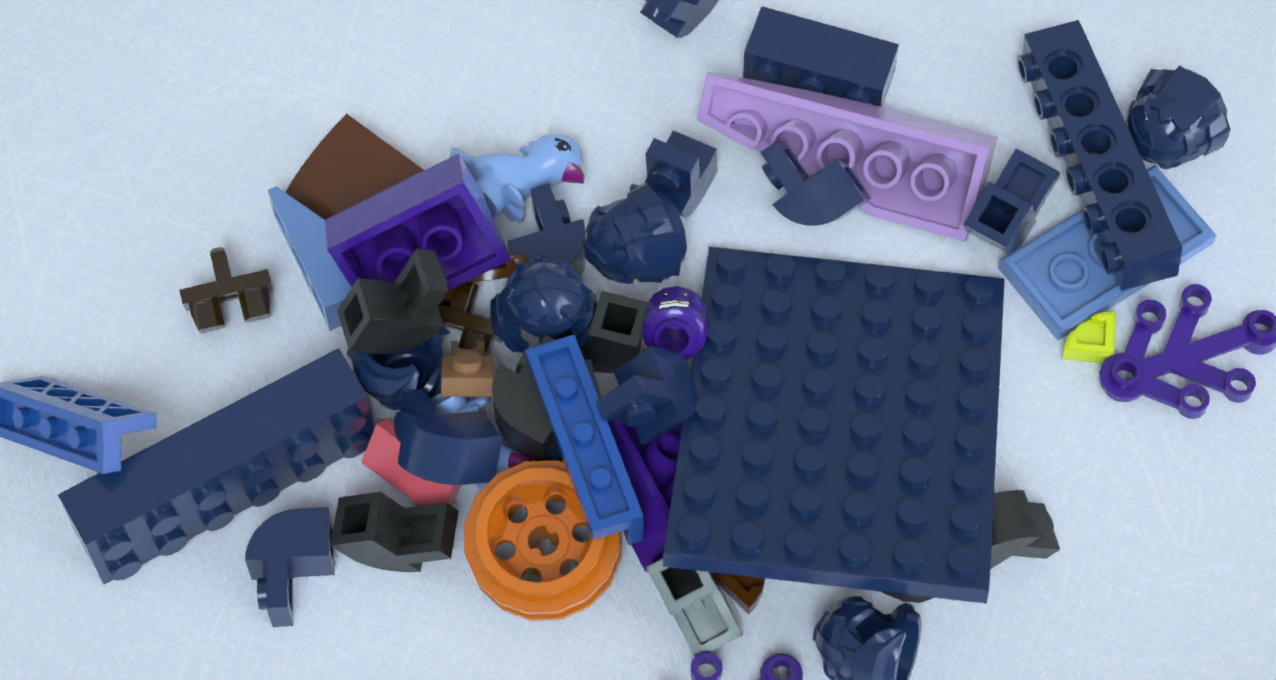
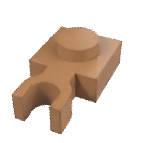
[441,341,493,397]

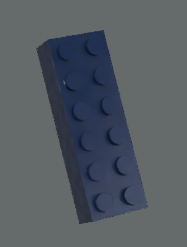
[58,348,375,585]

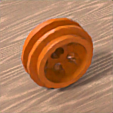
[464,460,622,621]

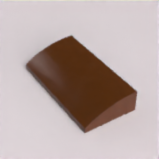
[285,114,424,220]

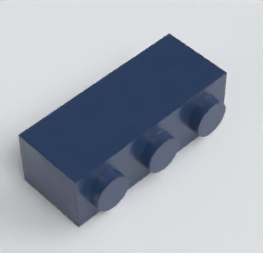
[743,6,899,107]

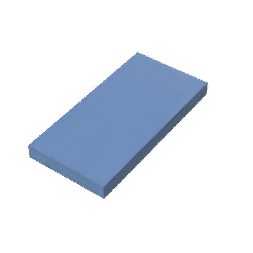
[998,165,1217,341]

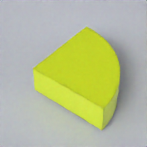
[1062,312,1116,363]

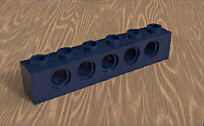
[1017,20,1182,291]

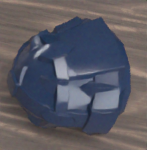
[1126,65,1231,170]
[583,182,687,284]
[490,255,598,353]
[346,327,450,411]
[813,596,922,680]

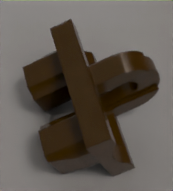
[179,246,273,334]
[438,282,502,356]

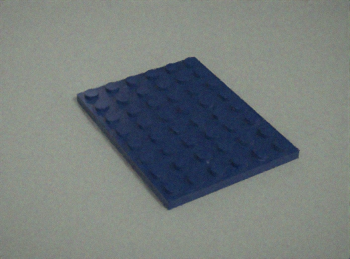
[663,247,1005,604]

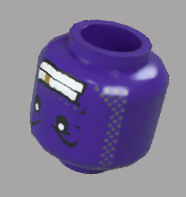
[641,286,709,360]

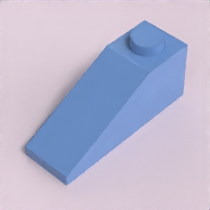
[267,186,351,331]

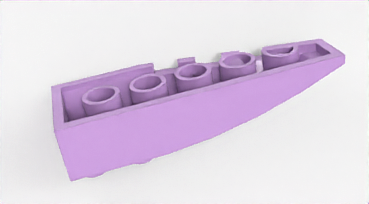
[697,72,998,241]

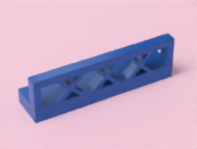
[525,335,643,545]
[0,376,157,474]

